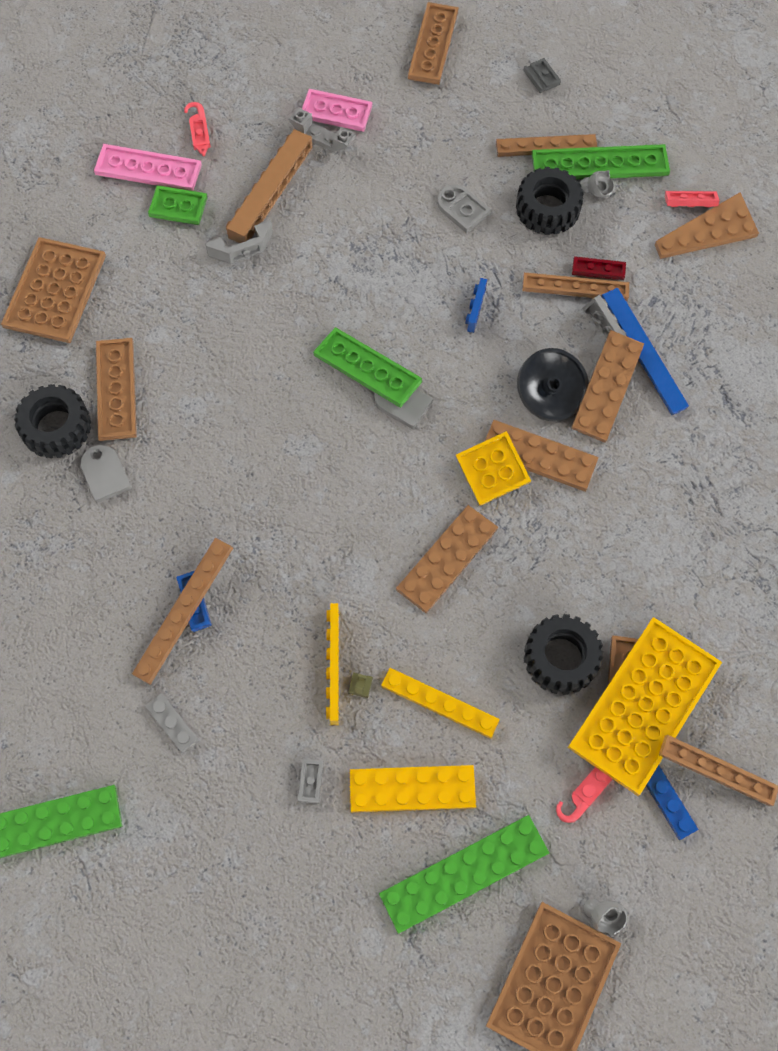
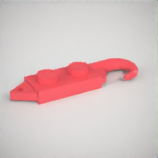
[184,102,211,156]
[556,767,613,823]

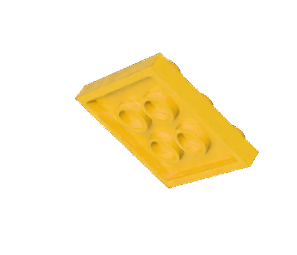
[456,431,531,506]

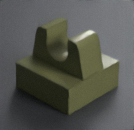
[349,673,373,698]

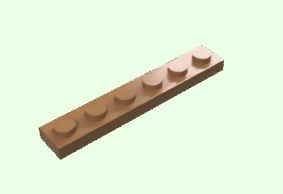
[496,134,597,157]
[522,272,629,301]
[659,735,778,806]

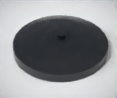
[517,348,589,421]

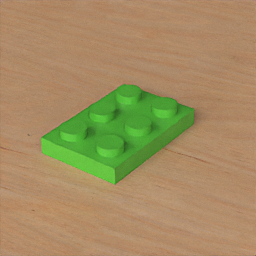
[148,185,207,225]

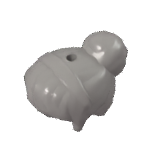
[580,170,615,198]
[583,898,629,938]

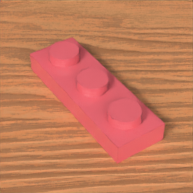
[665,191,720,208]

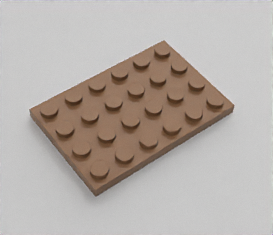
[1,237,106,343]
[486,902,622,1051]

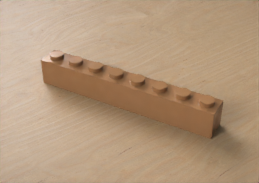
[226,129,312,243]

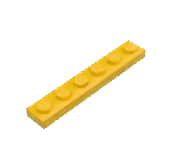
[326,603,339,725]
[381,668,500,739]

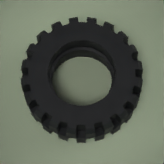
[516,167,584,235]
[14,384,91,459]
[524,614,604,695]

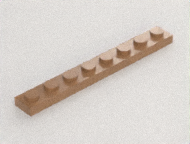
[132,538,233,685]

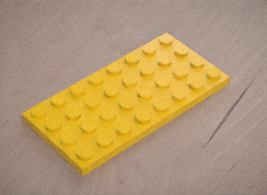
[567,617,722,796]

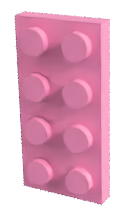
[302,89,372,132]

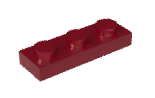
[572,256,626,281]

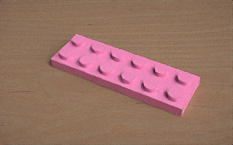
[94,144,202,191]

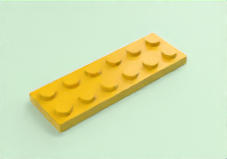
[350,765,476,813]

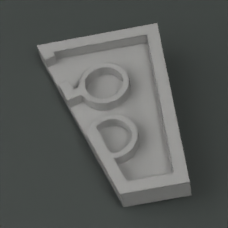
[582,295,626,338]

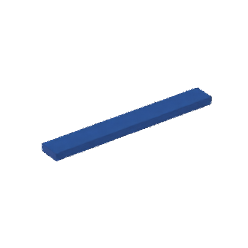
[601,288,689,415]

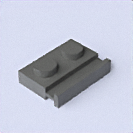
[523,58,561,93]

